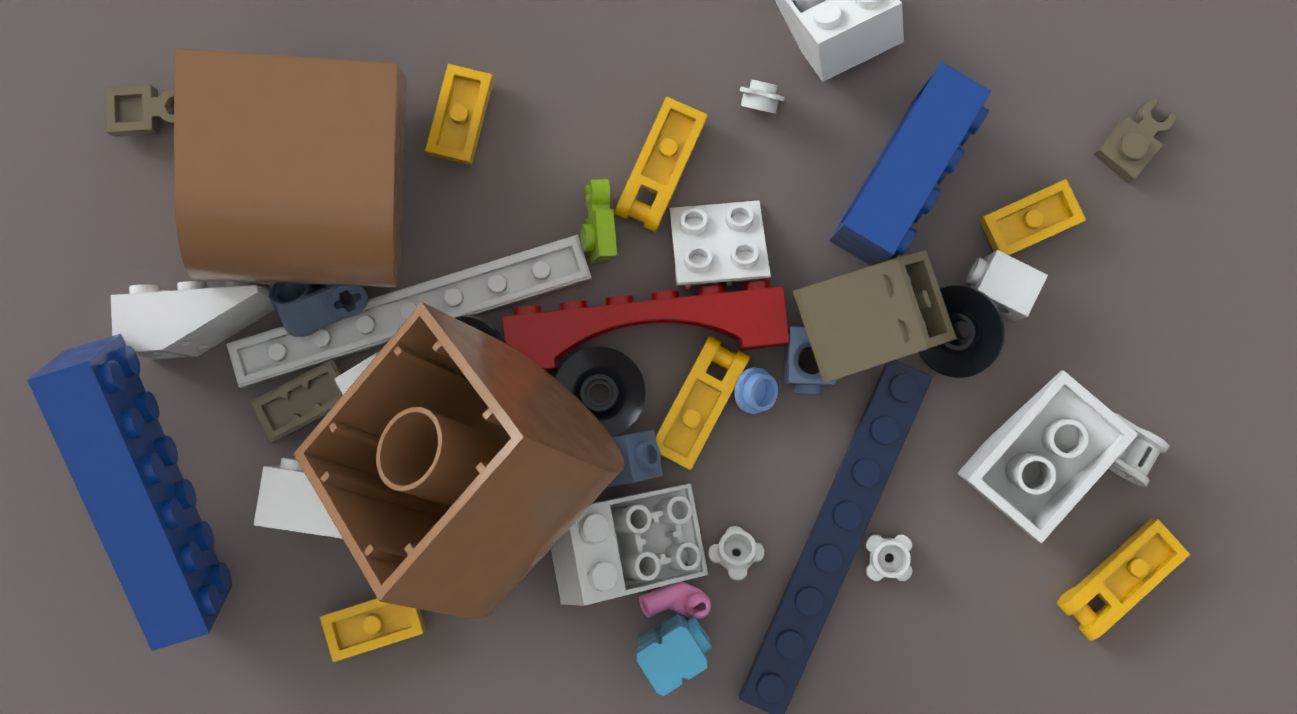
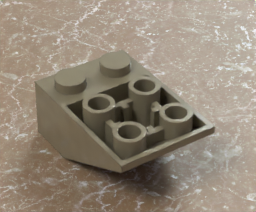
[793,250,957,383]

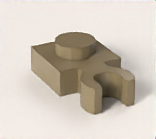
[105,84,174,137]
[1093,98,1177,183]

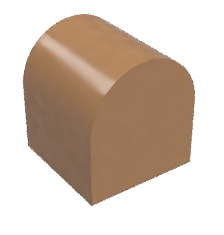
[174,48,407,287]
[294,302,625,619]

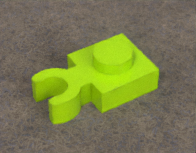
[580,179,617,264]

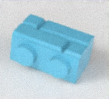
[636,613,712,696]

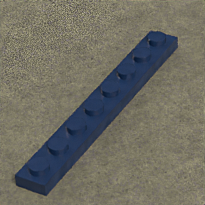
[738,360,933,714]

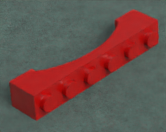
[502,280,789,372]

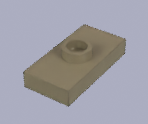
[249,359,343,443]

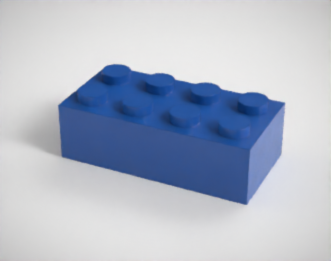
[829,62,991,266]

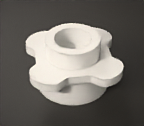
[739,79,785,114]
[708,526,764,581]
[865,534,913,581]

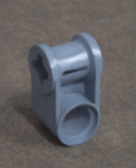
[269,283,368,337]

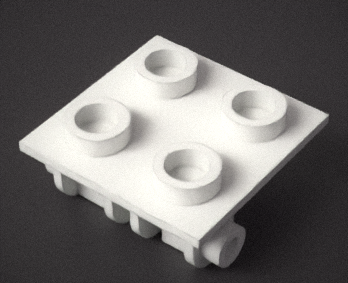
[669,200,771,290]

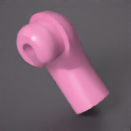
[639,581,711,619]

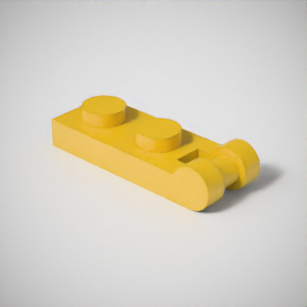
[614,96,708,233]
[656,335,751,470]
[1056,518,1191,641]

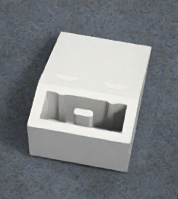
[775,0,904,82]
[111,281,275,360]
[551,483,708,606]

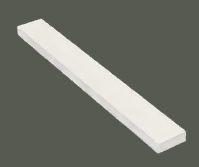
[226,235,592,388]

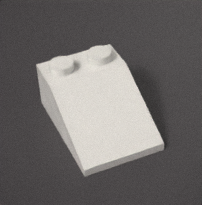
[957,370,1139,543]
[253,458,343,539]

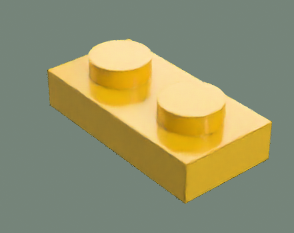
[425,64,494,166]
[979,179,1086,255]
[320,598,427,662]

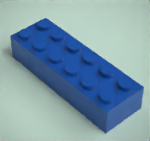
[27,334,232,651]

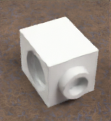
[966,250,1048,321]

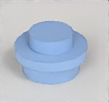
[735,367,778,414]

